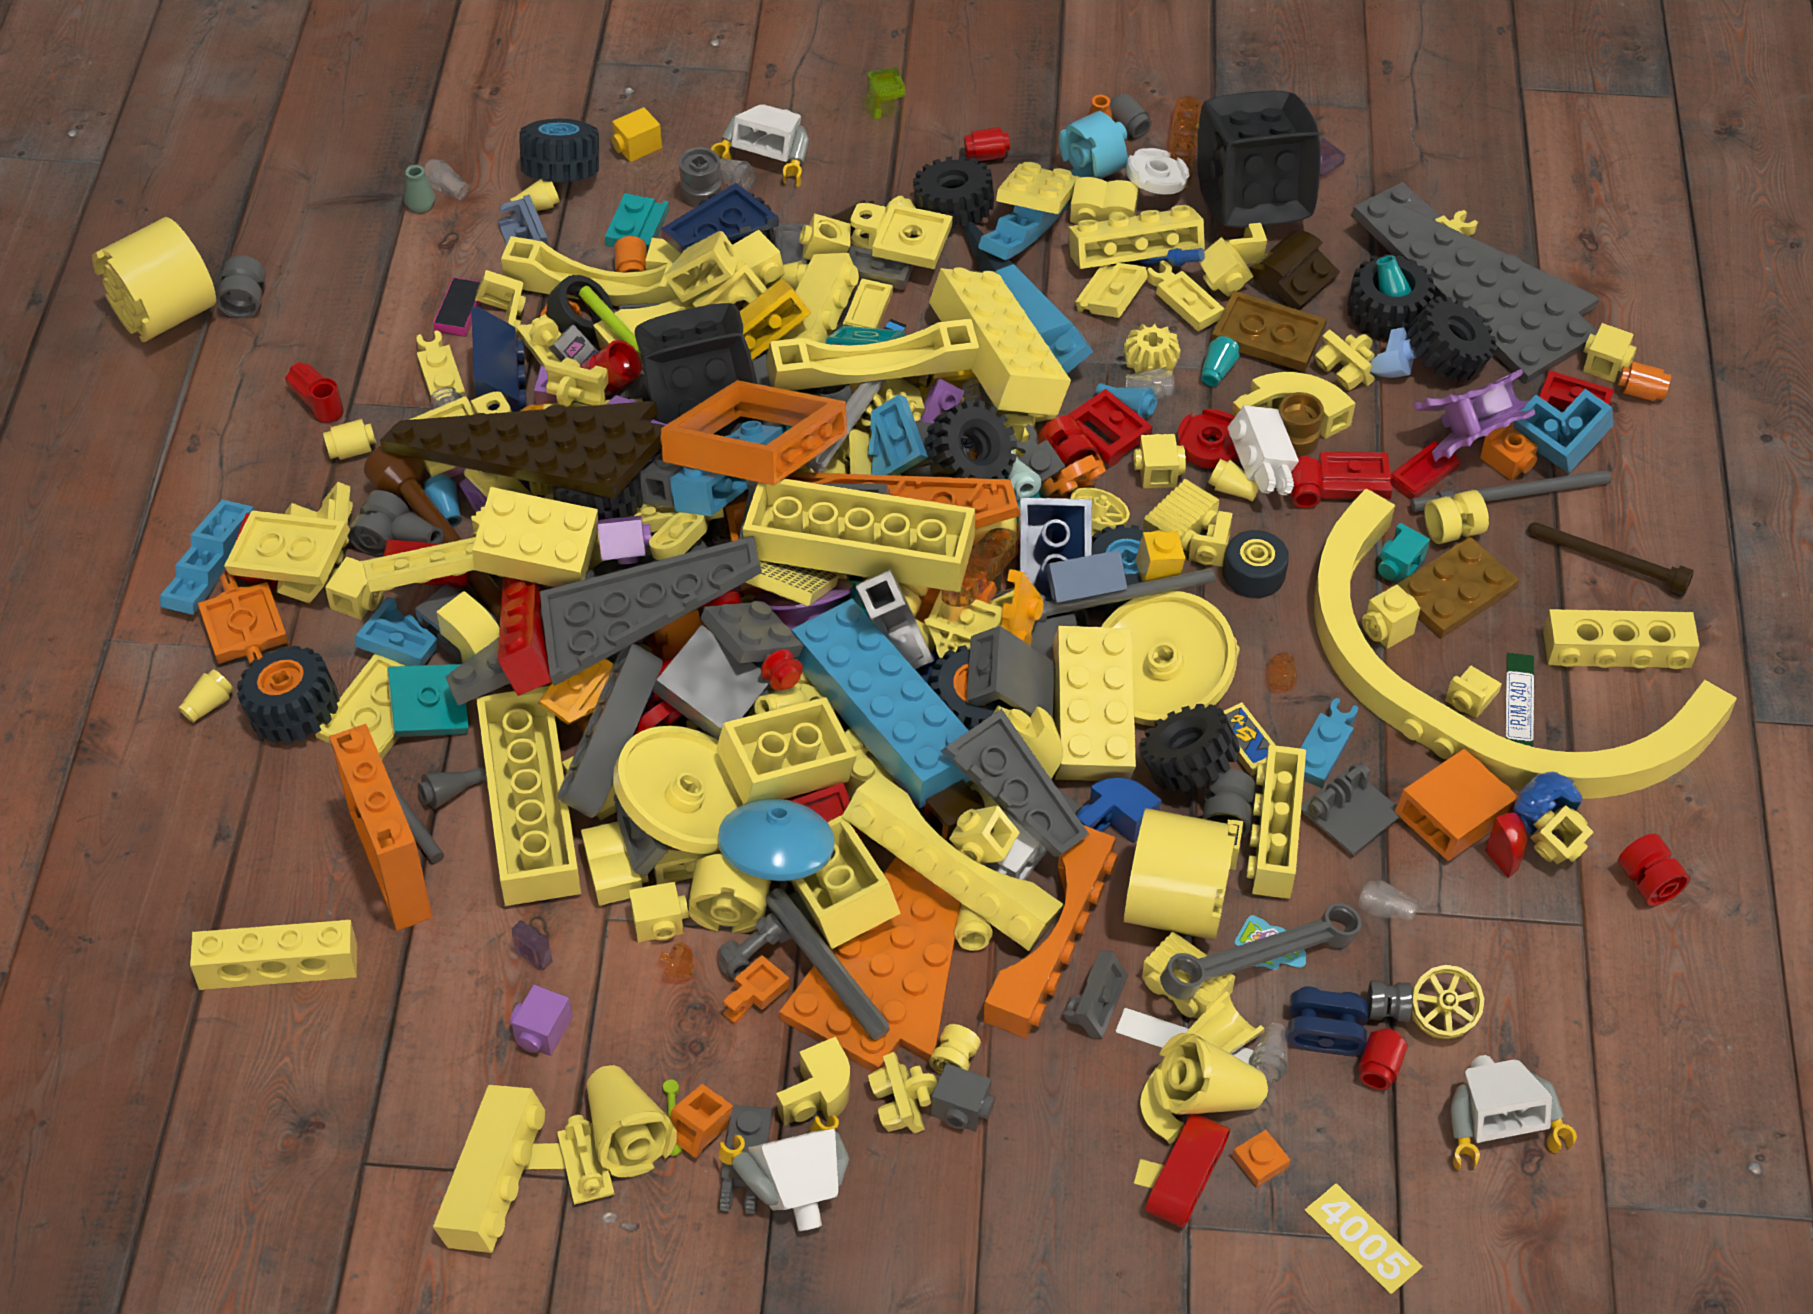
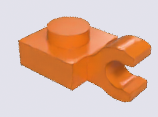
[723,955,790,1024]

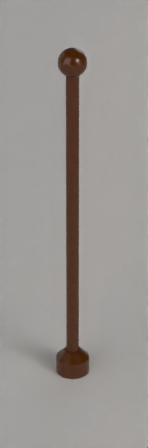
[364,445,685,865]

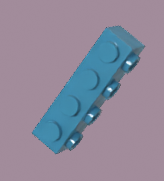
[670,421,783,516]

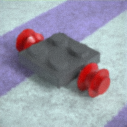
[701,590,804,690]

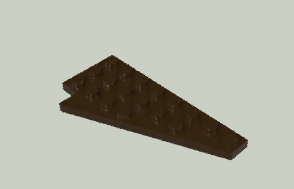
[380,401,665,499]

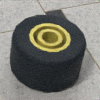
[1223,530,1289,598]

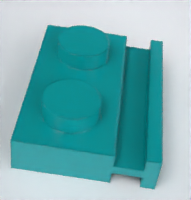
[605,193,669,253]

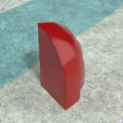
[1485,812,1527,878]

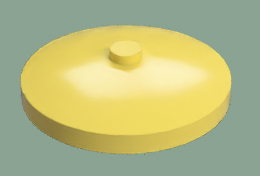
[1101,591,1237,726]
[613,726,743,854]

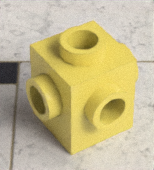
[1530,805,1594,864]
[949,806,1020,864]

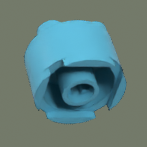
[1059,111,1128,179]

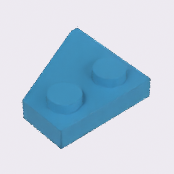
[868,394,928,476]
[355,597,437,666]

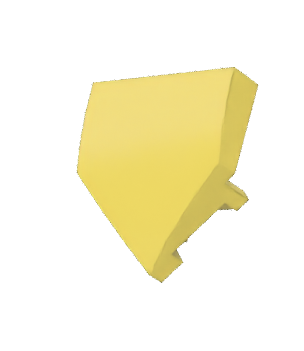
[925,589,1003,658]

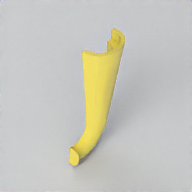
[1140,991,1264,1144]

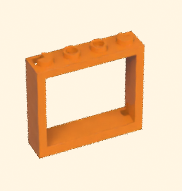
[660,380,847,485]
[329,724,433,931]

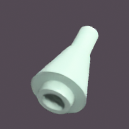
[1007,450,1041,500]

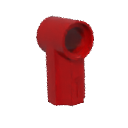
[285,362,344,423]

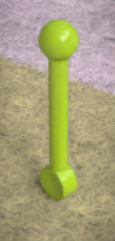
[663,1079,682,1156]

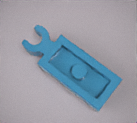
[1300,698,1358,788]

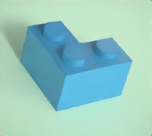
[1514,389,1614,474]

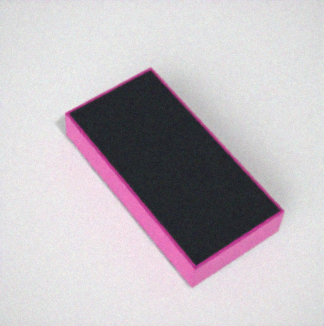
[433,277,480,336]

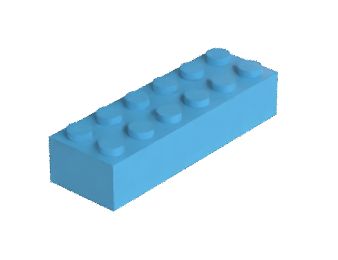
[791,599,971,808]

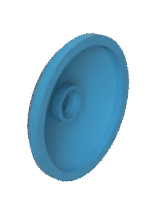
[718,799,834,881]

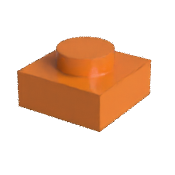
[1232,1130,1291,1187]

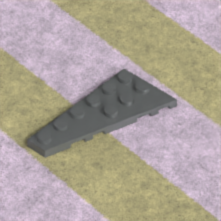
[540,536,762,686]

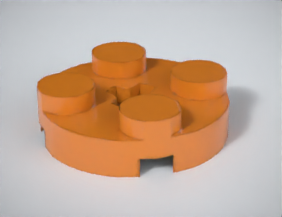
[1039,454,1107,499]

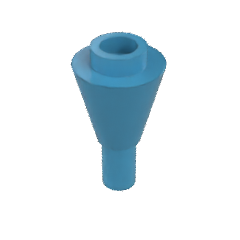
[1096,383,1157,420]

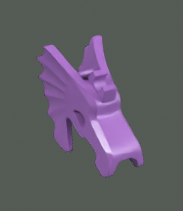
[1413,369,1535,462]

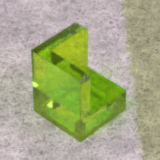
[867,67,905,119]

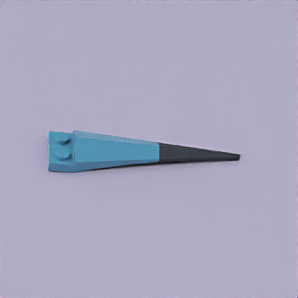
[963,221,1094,374]

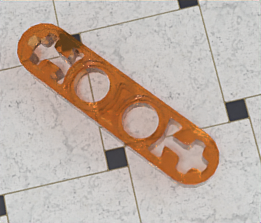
[1168,96,1203,189]
[941,528,1019,607]

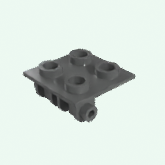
[1301,763,1400,856]

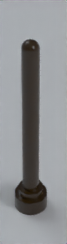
[1528,522,1694,596]

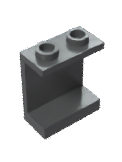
[967,626,1055,718]

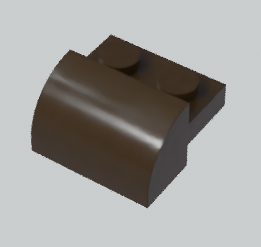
[1249,230,1340,310]

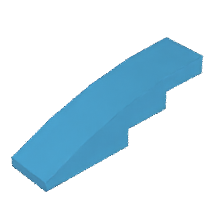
[978,201,1070,260]
[160,499,254,615]

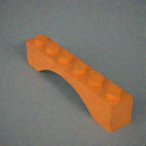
[983,825,1119,1039]

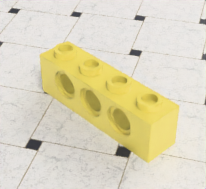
[1543,609,1700,669]
[190,920,357,990]

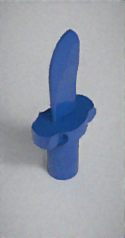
[1139,248,1205,267]

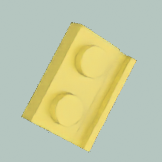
[1075,263,1148,318]

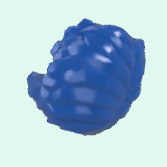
[1513,771,1583,834]

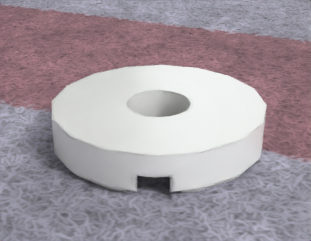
[1126,148,1189,195]

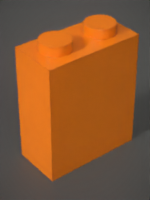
[1395,748,1518,862]

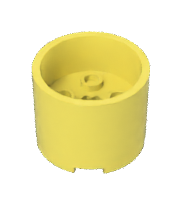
[92,217,216,342]
[1124,808,1237,940]

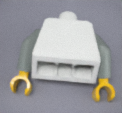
[711,105,809,187]
[1450,1055,1577,1171]
[718,1115,849,1231]

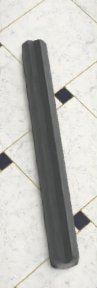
[766,888,890,1040]

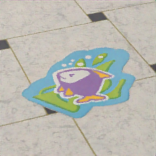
[1235,915,1306,970]

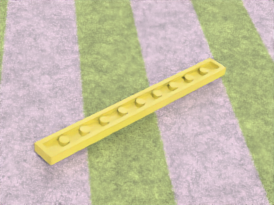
[363,503,724,592]

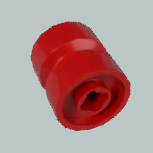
[580,340,642,399]
[1038,415,1099,467]
[1618,833,1690,906]

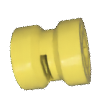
[929,1024,981,1075]

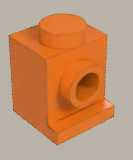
[1480,422,1538,481]
[670,1084,734,1158]

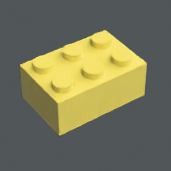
[472,487,598,587]
[716,697,857,805]
[789,815,901,949]

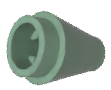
[404,165,435,213]

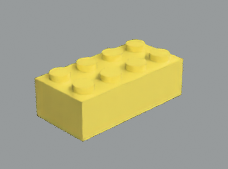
[1053,626,1136,781]

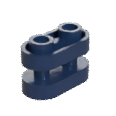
[1286,986,1369,1056]

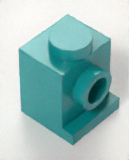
[1378,523,1430,584]

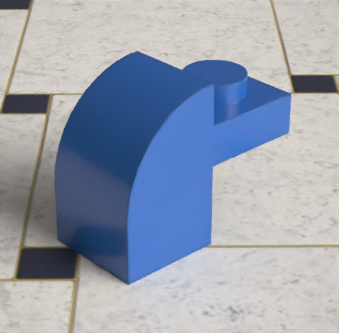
[1077,778,1161,843]

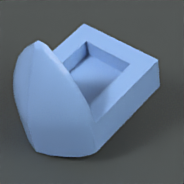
[1370,327,1417,378]

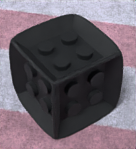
[1197,90,1321,228]
[635,303,764,437]

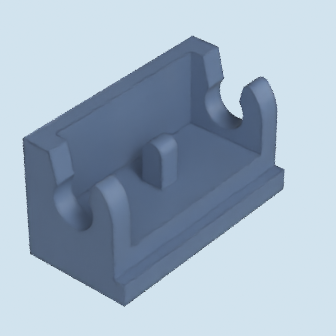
[498,195,548,246]
[1045,550,1127,603]

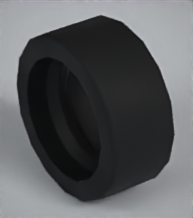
[547,275,613,340]

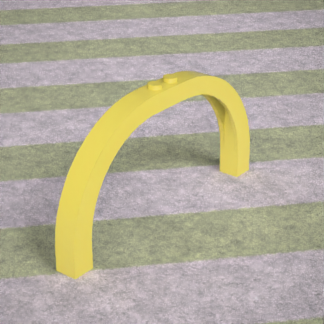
[1314,489,1737,799]

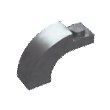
[856,569,933,669]

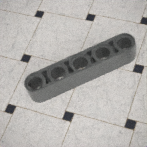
[557,643,663,818]

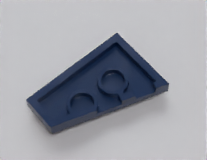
[661,183,779,254]

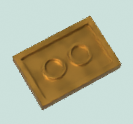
[1211,291,1327,372]
[1396,537,1520,639]

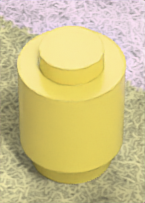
[323,419,376,460]

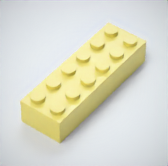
[929,267,1071,415]
[743,479,975,592]
[477,686,581,906]

